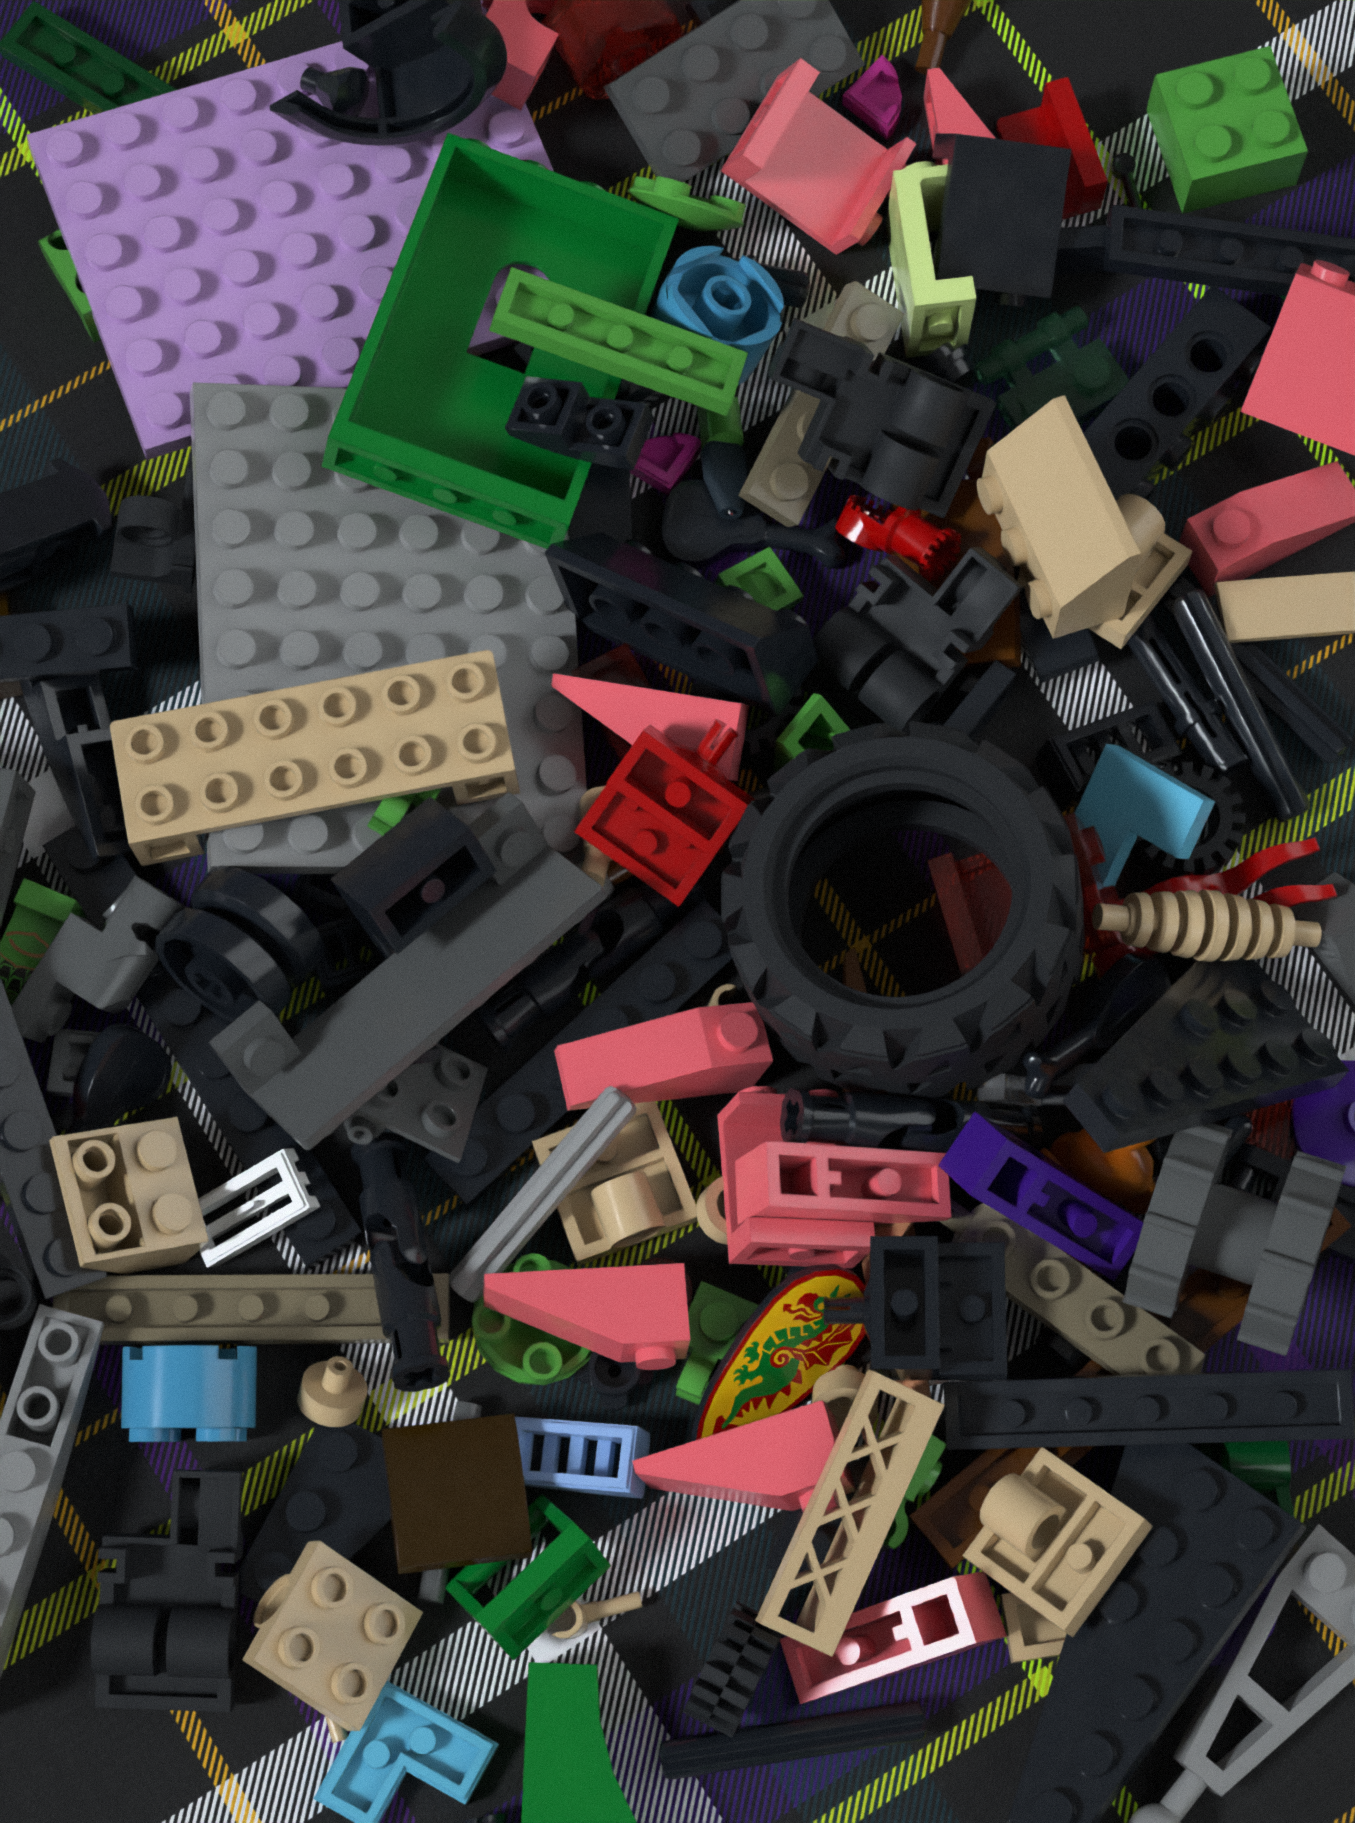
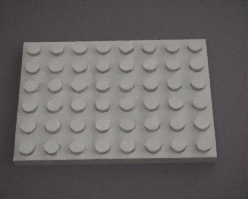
[190,382,587,874]

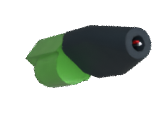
[697,397,749,519]

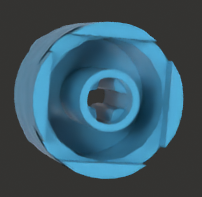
[646,246,784,386]
[121,1345,257,1442]

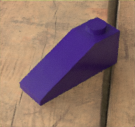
[938,1111,1144,1281]

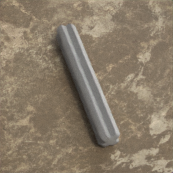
[449,1086,637,1303]

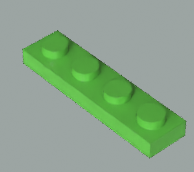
[489,267,748,416]

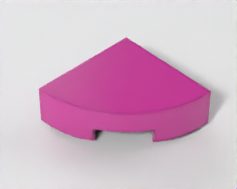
[842,55,902,140]
[630,433,702,496]

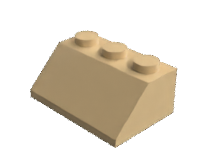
[977,395,1141,639]

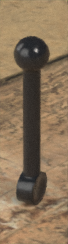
[1111,153,1143,209]

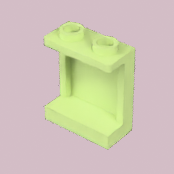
[886,161,976,358]

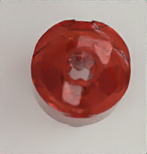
[541,0,684,100]

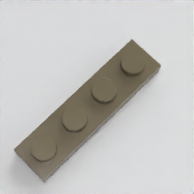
[738,281,904,527]

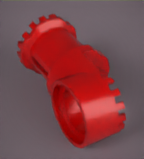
[835,495,961,581]

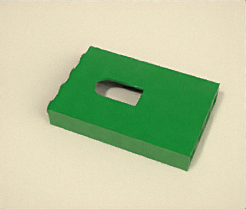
[321,133,679,549]

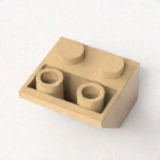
[49,1117,209,1274]

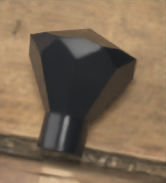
[300,67,369,117]

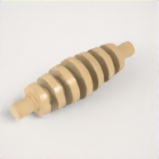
[1092,890,1322,962]

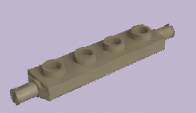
[939,1198,1206,1375]

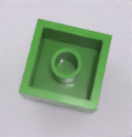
[1146,46,1308,214]

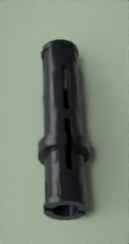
[1127,611,1249,781]

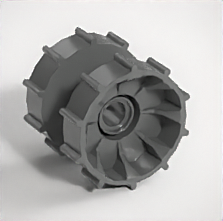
[1123,1123,1347,1356]

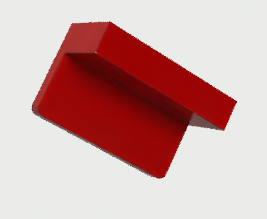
[996,77,1108,220]

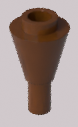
[915,0,972,75]

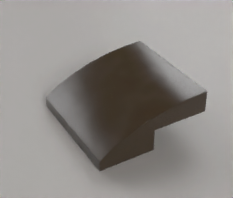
[382,1413,532,1574]

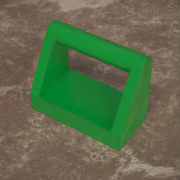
[445,1494,611,1661]

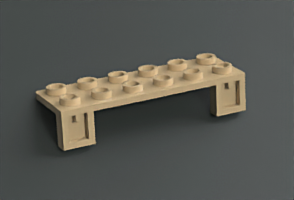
[110,650,520,866]

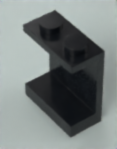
[932,133,1071,308]

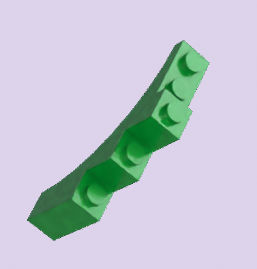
[521,1662,637,1823]

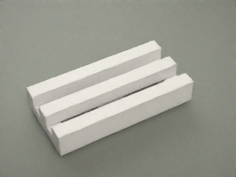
[198,1148,321,1267]

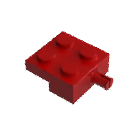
[574,719,756,907]

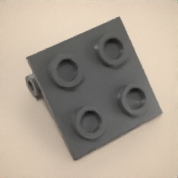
[344,1043,488,1163]

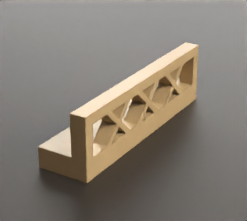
[755,1370,944,1657]

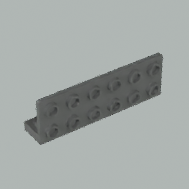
[209,792,607,1150]

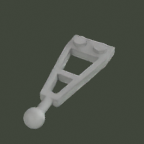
[1129,1520,1355,1823]

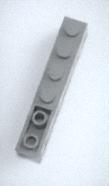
[0,1304,104,1678]

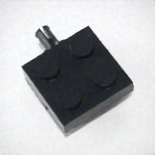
[824,1236,1007,1380]

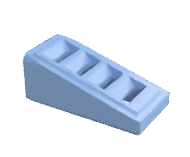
[515,1417,650,1499]

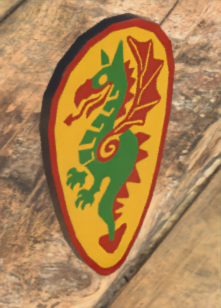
[691,1264,866,1442]

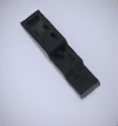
[20,673,134,860]

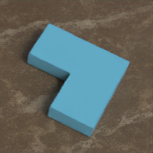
[1068,744,1215,887]
[313,1681,499,1823]

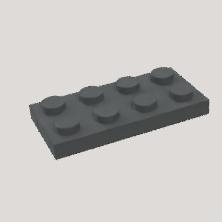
[603,0,865,182]

